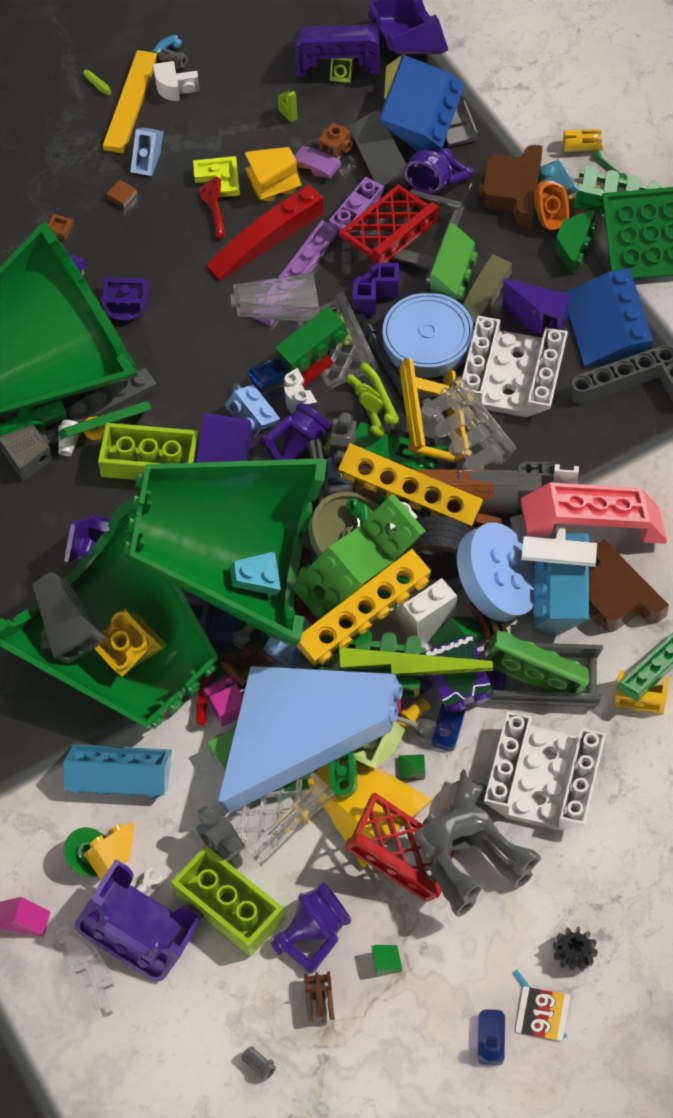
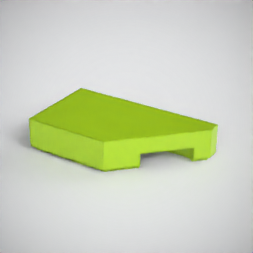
[278,91,297,123]

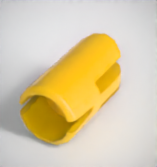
[563,129,603,152]

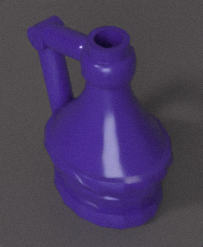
[404,148,474,194]
[260,403,332,460]
[270,881,352,973]

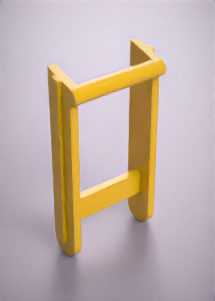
[400,358,469,464]

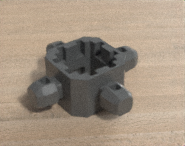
[329,412,357,468]
[196,806,245,869]

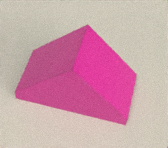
[0,897,51,937]

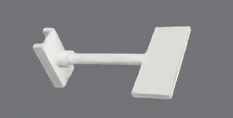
[521,464,597,567]

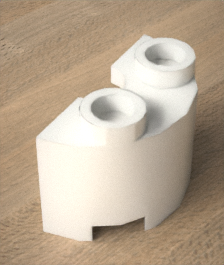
[284,368,318,414]

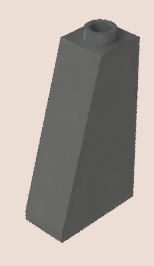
[32,572,107,664]

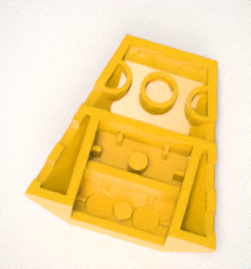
[307,760,433,870]

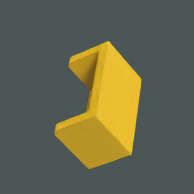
[614,670,669,714]

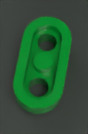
[329,751,357,798]

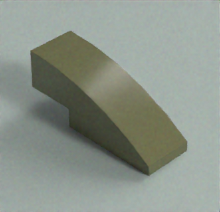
[463,254,512,325]

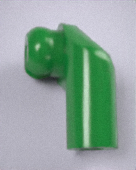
[346,498,371,526]

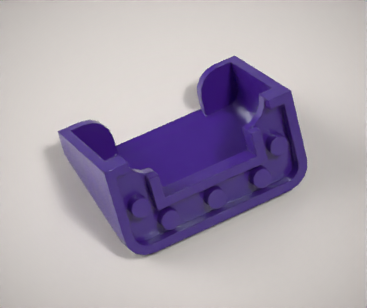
[367,0,448,54]
[295,25,380,76]
[75,859,204,981]

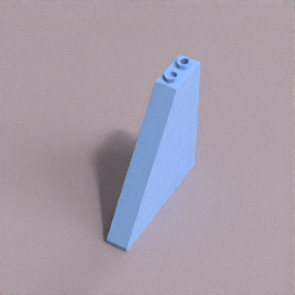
[218,666,402,813]

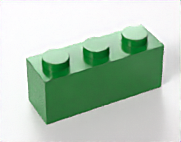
[275,307,349,373]

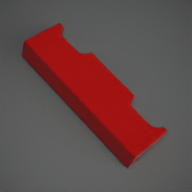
[302,354,334,387]

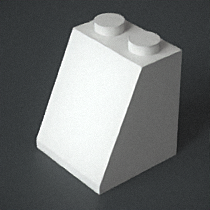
[388,578,457,647]

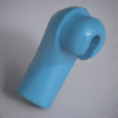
[152,35,182,58]

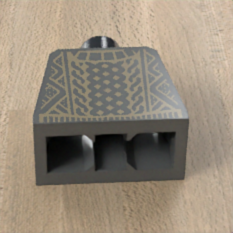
[0,425,58,481]

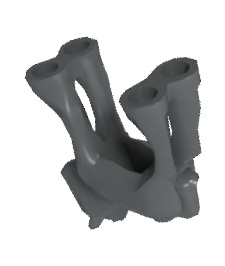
[414,769,541,917]

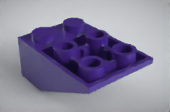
[502,278,570,338]

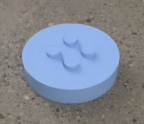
[383,293,474,378]
[457,523,535,621]

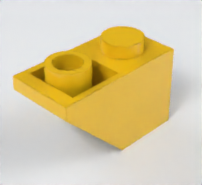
[84,821,134,879]

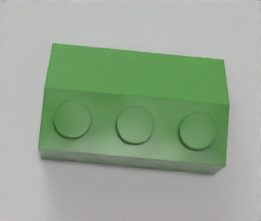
[430,223,478,302]

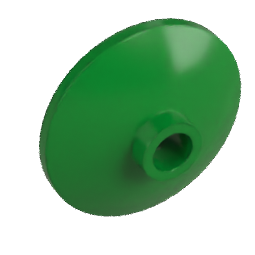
[63,827,106,878]

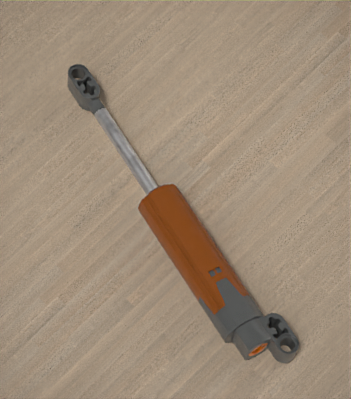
[317,462,563,515]

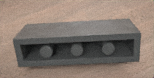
[348,109,411,193]

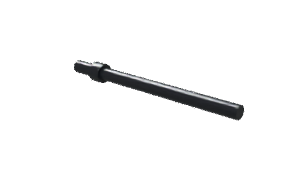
[355,312,404,402]

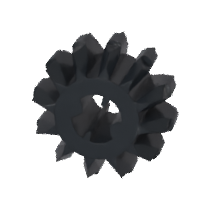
[553,926,598,973]

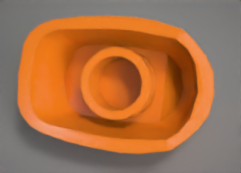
[534,180,569,230]

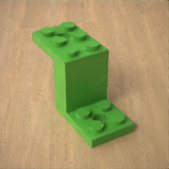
[291,494,426,620]

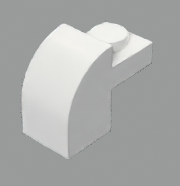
[153,61,200,101]

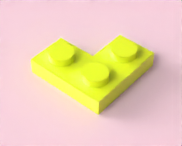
[193,156,240,197]

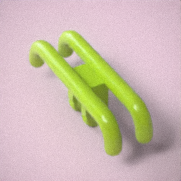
[346,363,399,437]

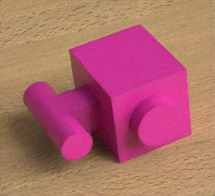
[203,675,245,727]

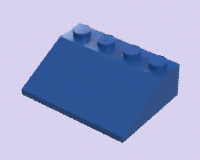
[378,55,464,152]
[564,268,653,368]

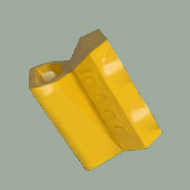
[245,147,301,201]
[94,608,167,677]

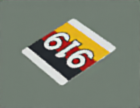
[515,987,570,1041]

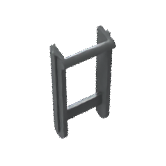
[387,189,465,287]
[484,642,603,709]

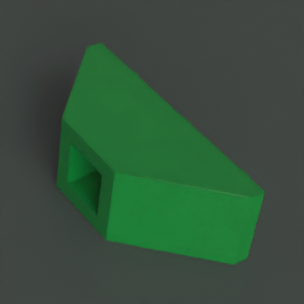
[555,210,598,274]

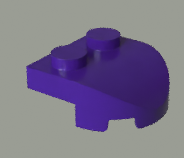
[101,278,149,321]

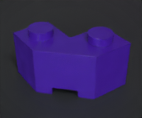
[353,263,399,315]

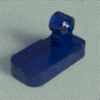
[247,359,291,394]
[431,703,466,751]
[477,1009,505,1065]

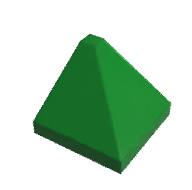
[399,754,425,780]

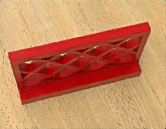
[339,184,439,265]
[343,792,455,902]

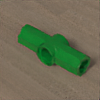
[0,399,67,437]

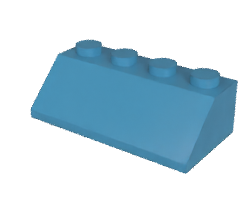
[533,533,589,637]
[64,744,172,798]

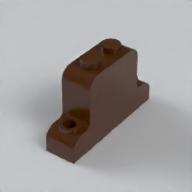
[479,145,543,228]
[589,539,669,632]

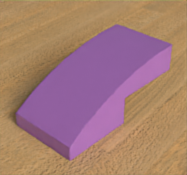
[294,146,342,178]

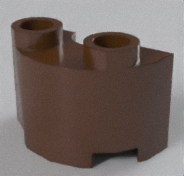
[219,642,275,690]

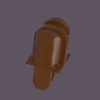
[469,602,508,642]
[304,971,335,1023]

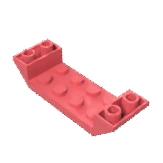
[520,483,667,544]

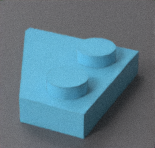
[540,159,578,196]
[230,552,281,595]

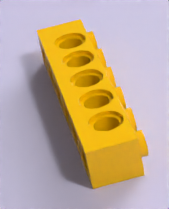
[338,443,483,529]
[296,549,431,667]

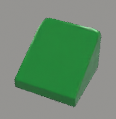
[371,945,403,976]

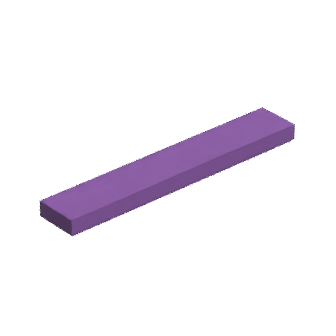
[251,220,340,326]

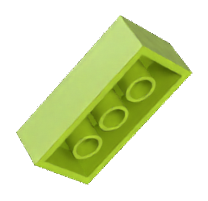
[98,423,200,480]
[171,845,285,957]

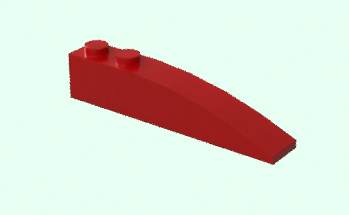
[206,184,324,281]

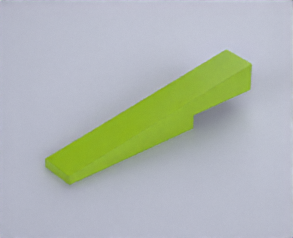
[339,647,493,677]

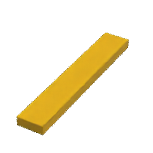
[103,50,158,153]

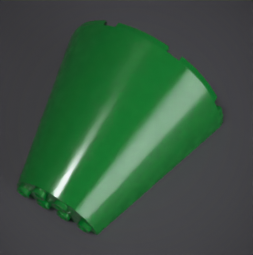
[0,221,139,415]
[123,458,327,646]
[0,499,218,729]

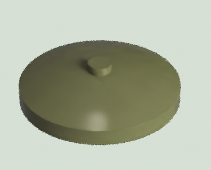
[308,492,380,557]

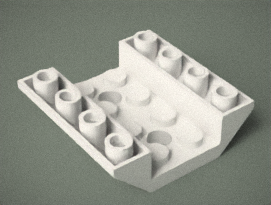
[459,316,568,417]
[484,711,606,831]

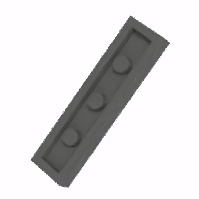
[65,368,157,423]

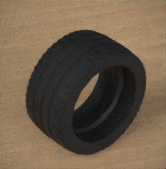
[401,516,471,580]

